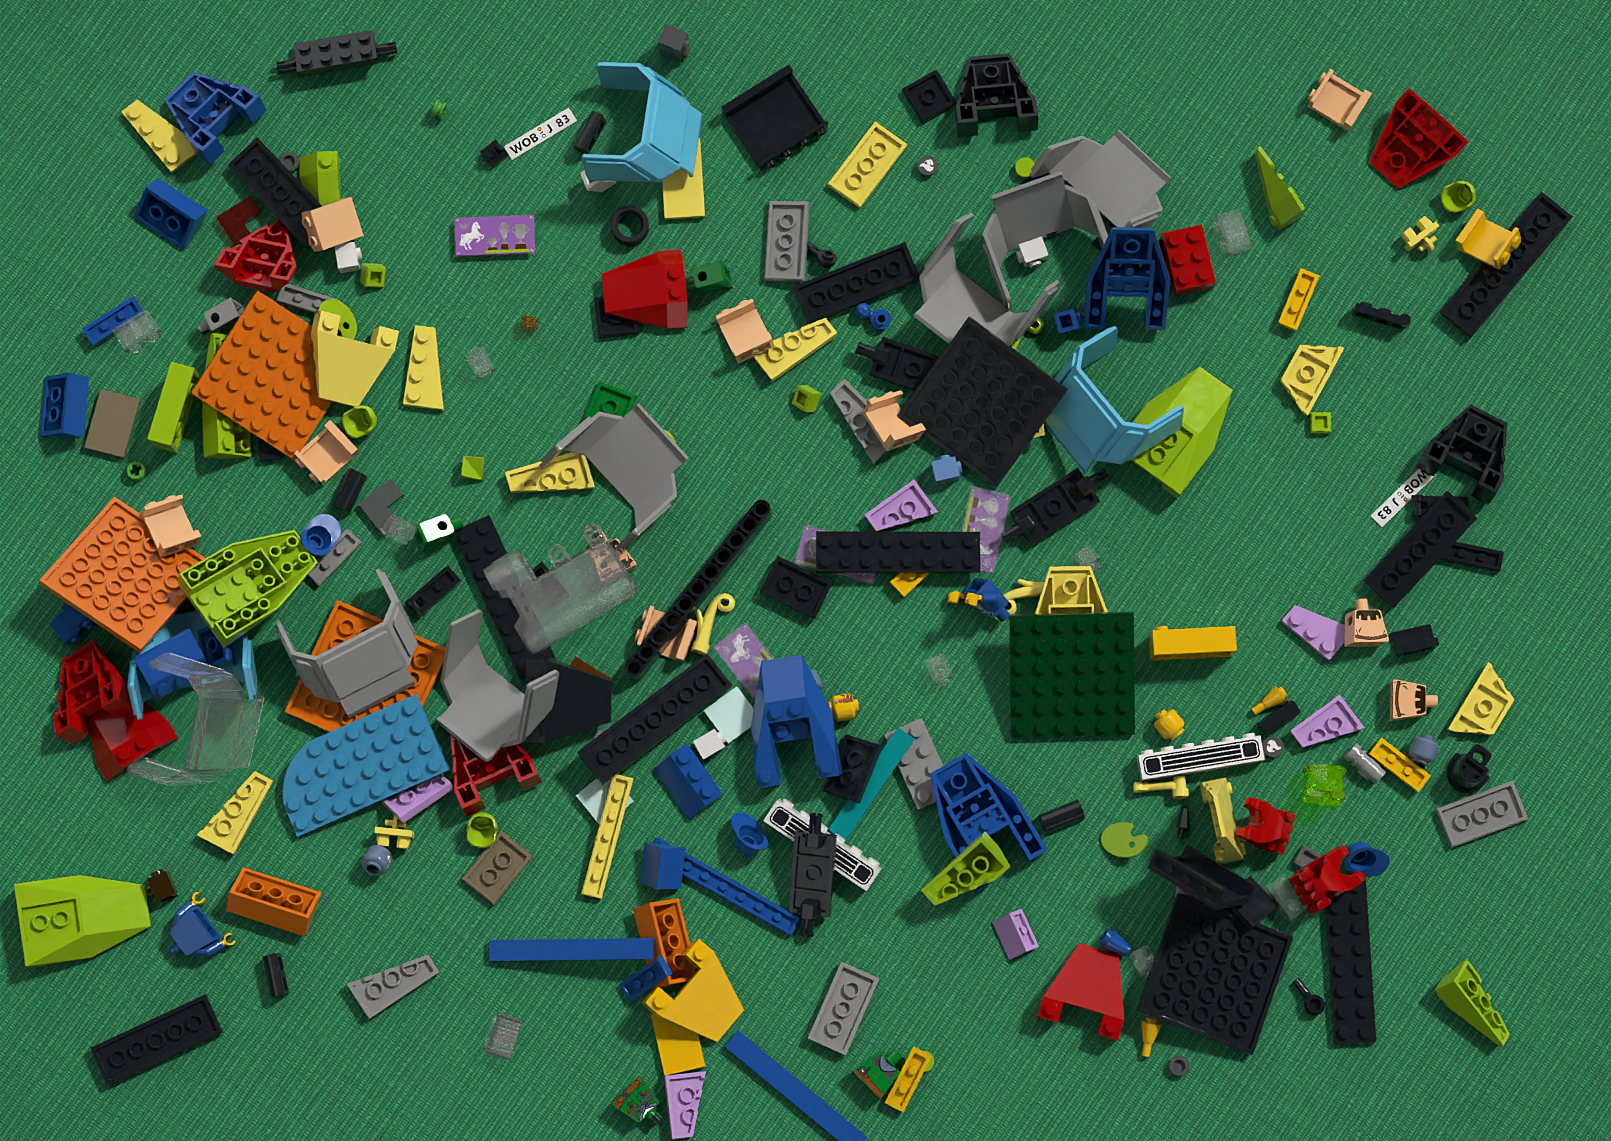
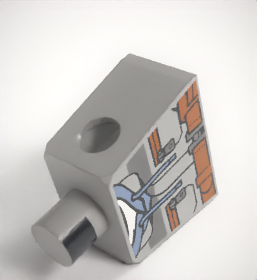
[198,298,244,335]

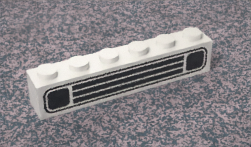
[1137,733,1265,782]
[763,798,882,891]

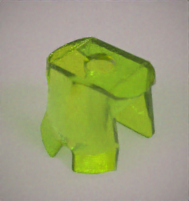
[1302,763,1347,807]

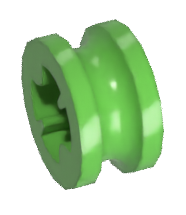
[431,100,448,120]
[127,461,146,481]

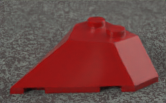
[214,218,297,293]

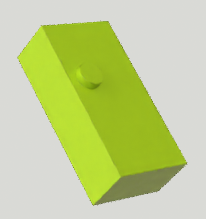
[147,362,201,453]

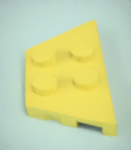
[1280,345,1344,416]
[1447,662,1514,735]

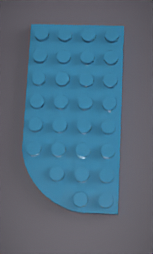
[283,694,450,837]

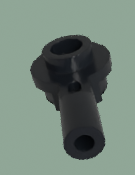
[807,241,837,268]
[1292,978,1325,1016]

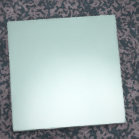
[704,686,754,744]
[576,779,634,824]

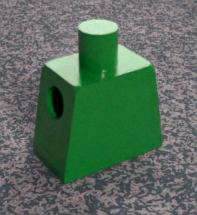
[685,261,733,294]
[414,514,463,552]

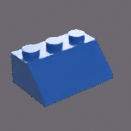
[134,178,208,250]
[39,373,89,439]
[133,629,211,700]
[654,743,723,820]

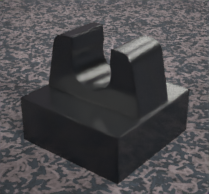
[480,139,509,169]

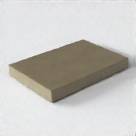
[84,389,141,458]
[462,831,533,905]

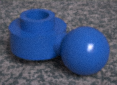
[855,303,891,330]

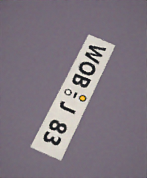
[504,108,577,160]
[1371,469,1436,527]

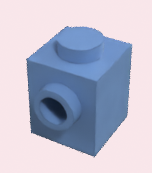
[930,455,962,485]

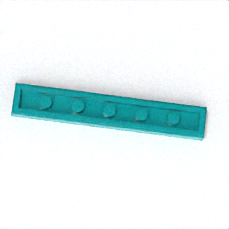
[828,727,915,840]

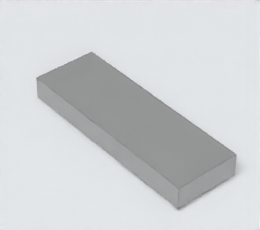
[276,284,341,314]
[307,528,362,587]

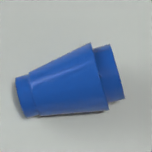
[1099,929,1132,956]

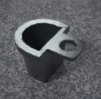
[1446,744,1492,794]

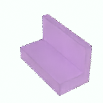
[992,909,1039,960]

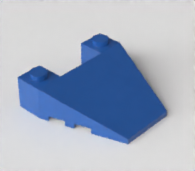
[164,72,267,165]

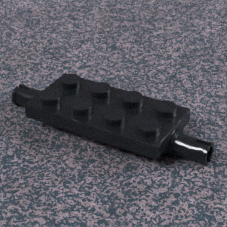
[276,30,398,77]
[855,336,940,391]
[1001,467,1110,546]
[789,813,837,937]

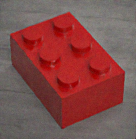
[1160,224,1216,296]

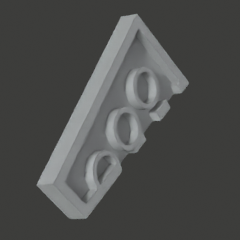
[830,379,887,465]
[347,955,440,1019]

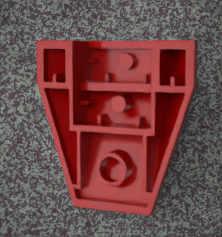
[1369,88,1469,189]
[602,249,688,329]
[87,701,179,782]

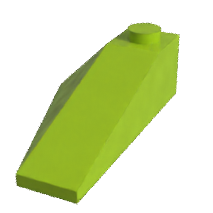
[1255,146,1305,231]
[299,151,341,206]
[921,831,1010,905]
[1435,959,1510,1047]

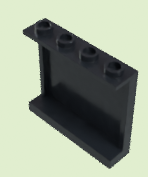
[721,64,828,171]
[1147,844,1256,910]

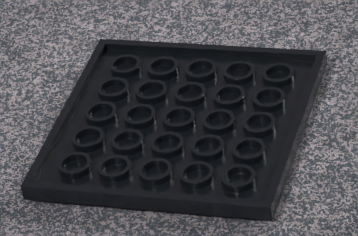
[898,316,1068,488]
[1136,893,1293,1055]

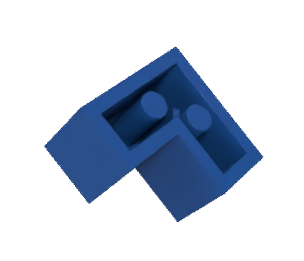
[49,603,97,645]

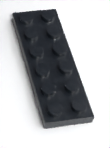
[228,137,322,250]
[793,242,920,324]
[1363,491,1477,608]
[91,994,224,1086]

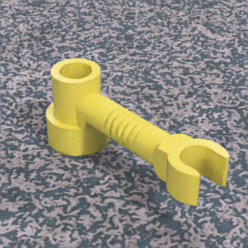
[1133,776,1189,799]

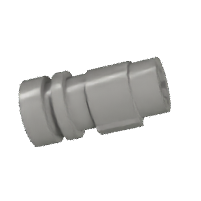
[1343,742,1386,784]

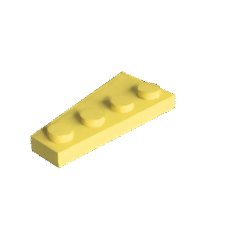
[122,100,197,174]
[753,318,838,382]
[403,325,444,411]
[505,452,595,493]
[197,771,274,855]

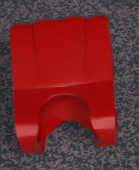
[1235,797,1295,856]
[1288,845,1366,914]

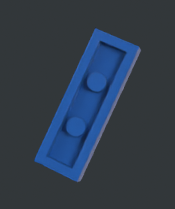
[82,296,145,347]
[619,956,673,1003]

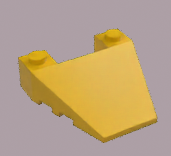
[641,939,744,1042]

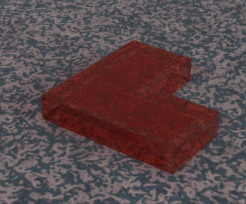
[216,196,261,246]

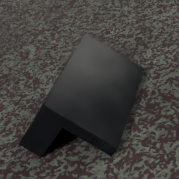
[1390,624,1439,657]

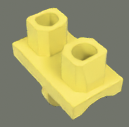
[1401,216,1439,252]
[375,815,414,849]

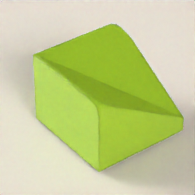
[360,263,386,287]
[791,385,821,412]
[461,456,485,481]

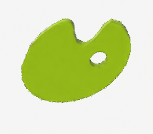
[318,299,357,340]
[1101,822,1148,857]

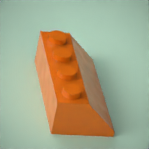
[226,867,322,936]
[633,898,697,989]

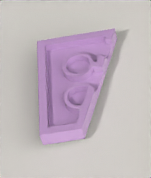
[864,480,938,531]
[1281,605,1345,661]
[1290,695,1365,748]
[381,774,454,823]
[664,1071,706,1139]

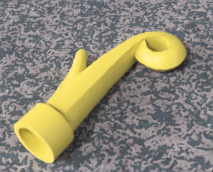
[1004,579,1044,614]
[691,593,735,655]

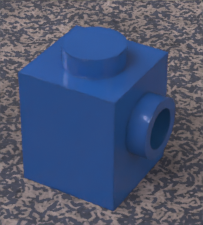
[1054,307,1083,334]

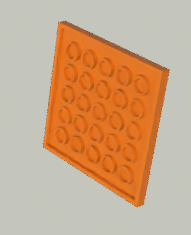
[190,290,332,460]
[39,496,205,653]
[284,600,446,732]

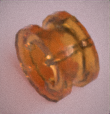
[520,315,539,330]

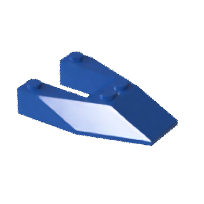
[1083,227,1170,330]
[751,654,843,788]
[930,753,1047,894]

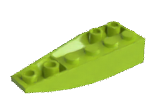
[202,333,252,459]

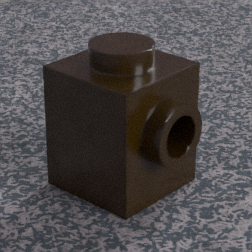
[146,869,178,904]

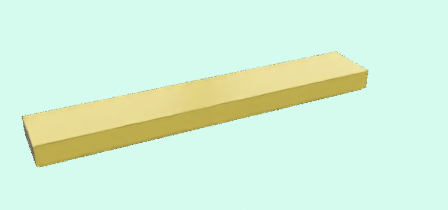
[581,774,634,899]

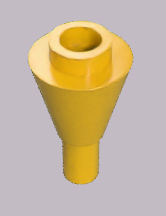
[1252,685,1288,715]
[1141,1017,1162,1057]

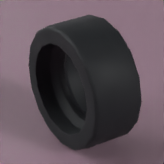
[611,206,649,246]

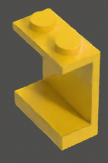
[1455,209,1521,270]

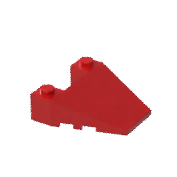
[54,640,132,744]
[450,734,542,817]
[1036,943,1124,1041]

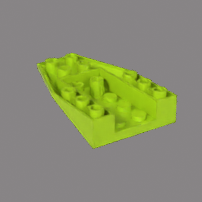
[1126,367,1233,499]
[178,530,318,648]
[14,875,151,968]

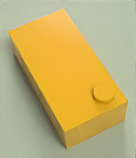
[1149,626,1237,661]

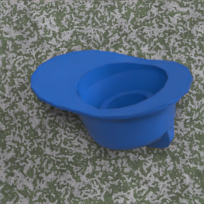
[301,514,341,556]
[731,812,768,858]
[1344,841,1390,876]

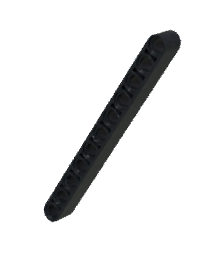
[624,500,772,681]

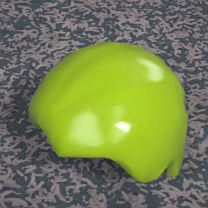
[1440,181,1476,213]
[342,406,377,438]
[466,812,498,848]

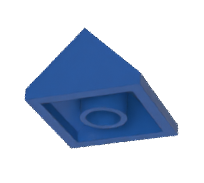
[197,626,235,670]
[640,841,686,889]

